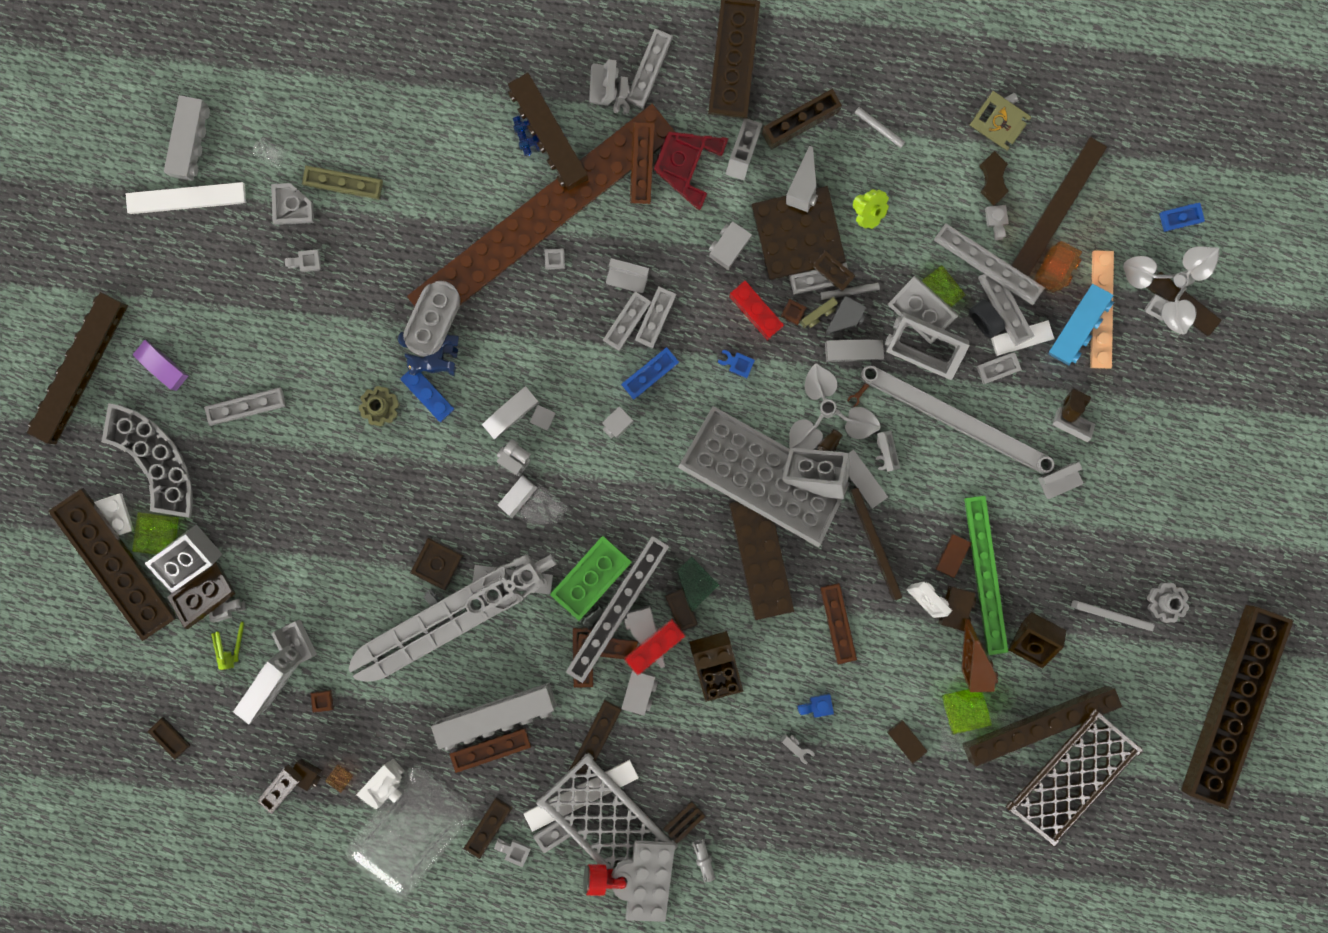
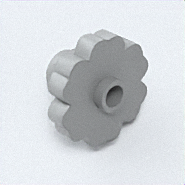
[1147,582,1189,623]

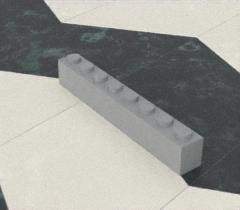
[566,536,669,683]

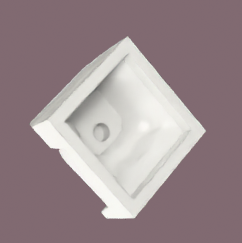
[357,759,405,809]

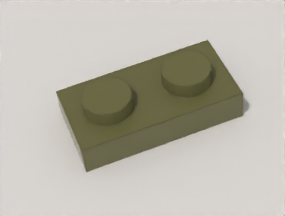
[800,297,838,328]

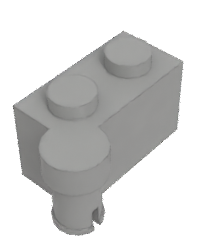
[496,439,531,476]

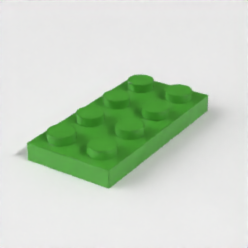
[550,536,632,621]

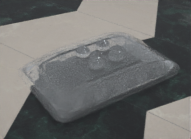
[345,764,474,899]

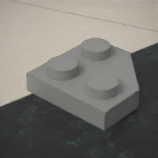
[271,183,314,225]

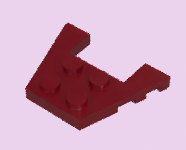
[653,132,729,210]

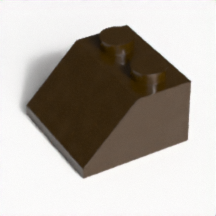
[1008,612,1067,669]

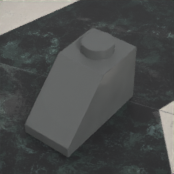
[825,296,866,335]

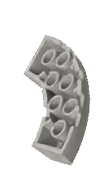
[102,403,193,518]

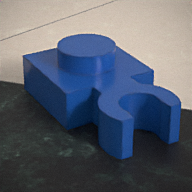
[718,350,755,379]

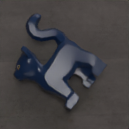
[398,332,459,376]

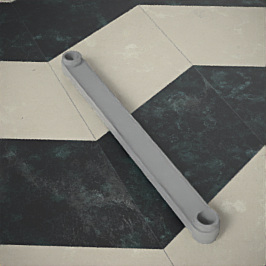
[860,365,1055,474]

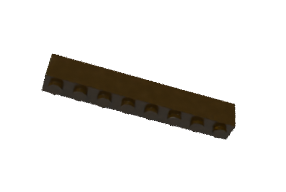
[27,292,129,444]
[962,686,1122,767]

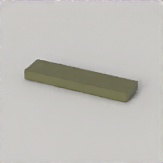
[302,165,383,200]

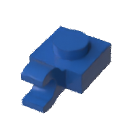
[797,694,834,718]

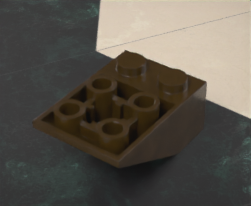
[689,631,744,702]

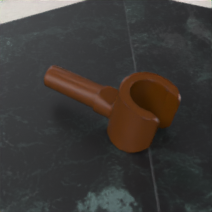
[847,383,869,407]

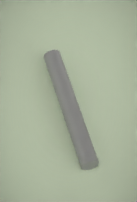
[855,107,905,148]
[820,283,880,300]

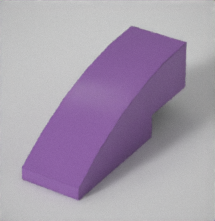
[133,340,189,391]

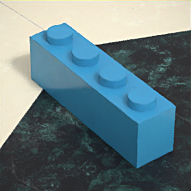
[1049,283,1114,366]

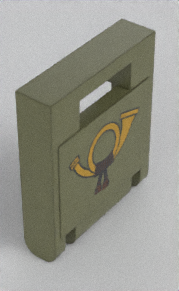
[969,91,1032,151]

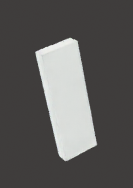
[991,320,1054,356]

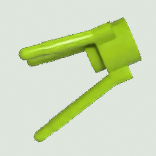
[211,621,244,670]

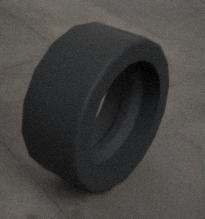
[969,299,1005,338]

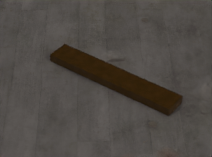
[848,487,903,601]

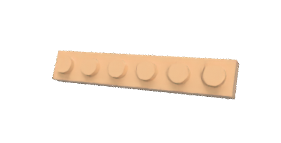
[1090,250,1114,369]

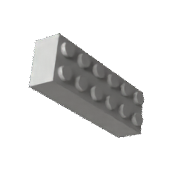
[431,682,557,751]

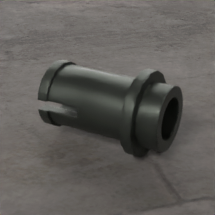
[581,605,604,630]

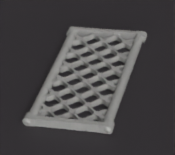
[536,753,678,869]

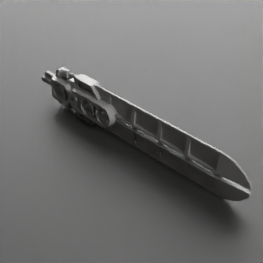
[349,554,557,681]

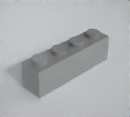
[164,95,210,181]

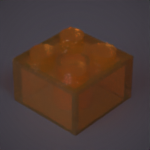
[1033,241,1082,293]

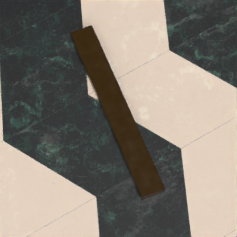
[1011,137,1107,276]

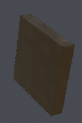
[410,538,464,591]

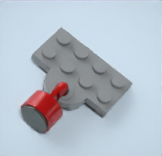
[583,841,675,922]

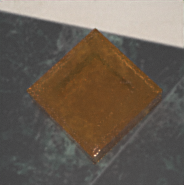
[325,764,353,793]

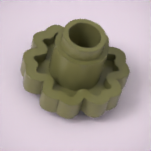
[359,386,400,427]

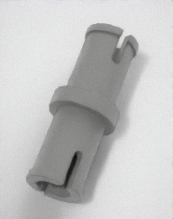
[692,839,716,882]

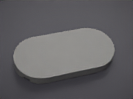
[403,281,460,356]

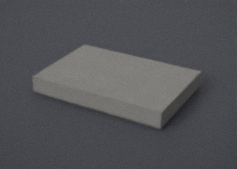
[887,275,959,344]

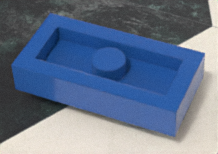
[1159,202,1205,232]

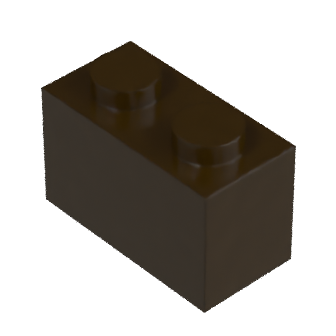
[938,586,976,631]

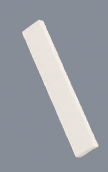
[126,182,246,214]
[524,759,639,832]

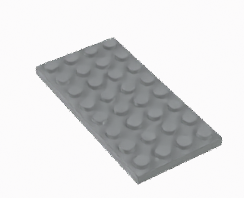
[678,406,850,547]

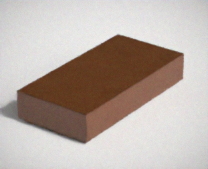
[936,534,971,578]

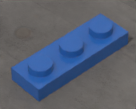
[621,347,679,400]
[400,371,455,422]

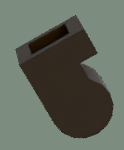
[1062,388,1091,422]

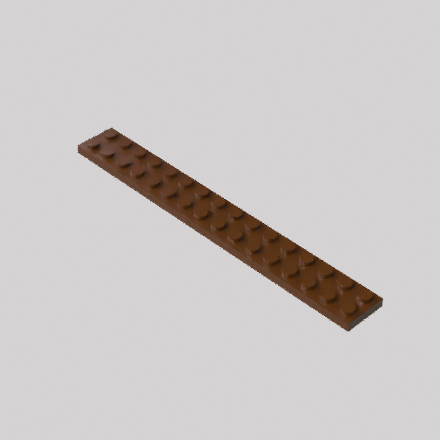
[407,103,675,306]

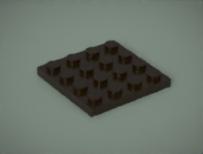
[751,186,846,280]

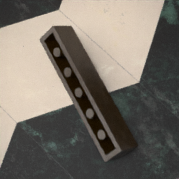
[507,73,589,191]

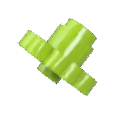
[853,189,889,229]

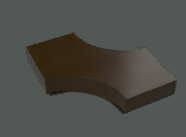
[980,151,1009,206]

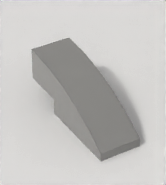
[825,340,884,362]
[482,386,540,440]

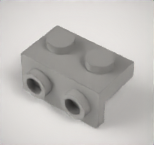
[589,59,619,106]
[272,619,317,664]

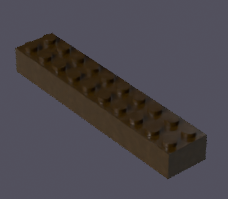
[1180,605,1294,810]

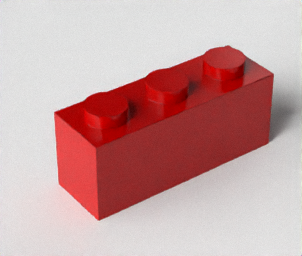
[729,281,784,341]
[625,619,685,676]

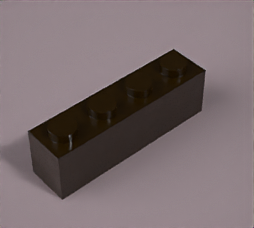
[762,88,842,150]

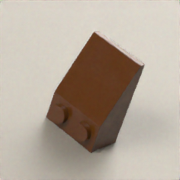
[961,619,998,692]

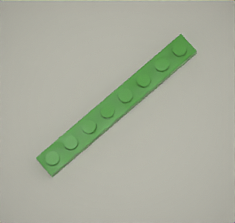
[964,496,1008,655]

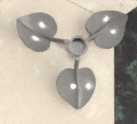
[1123,246,1219,334]
[789,363,881,450]

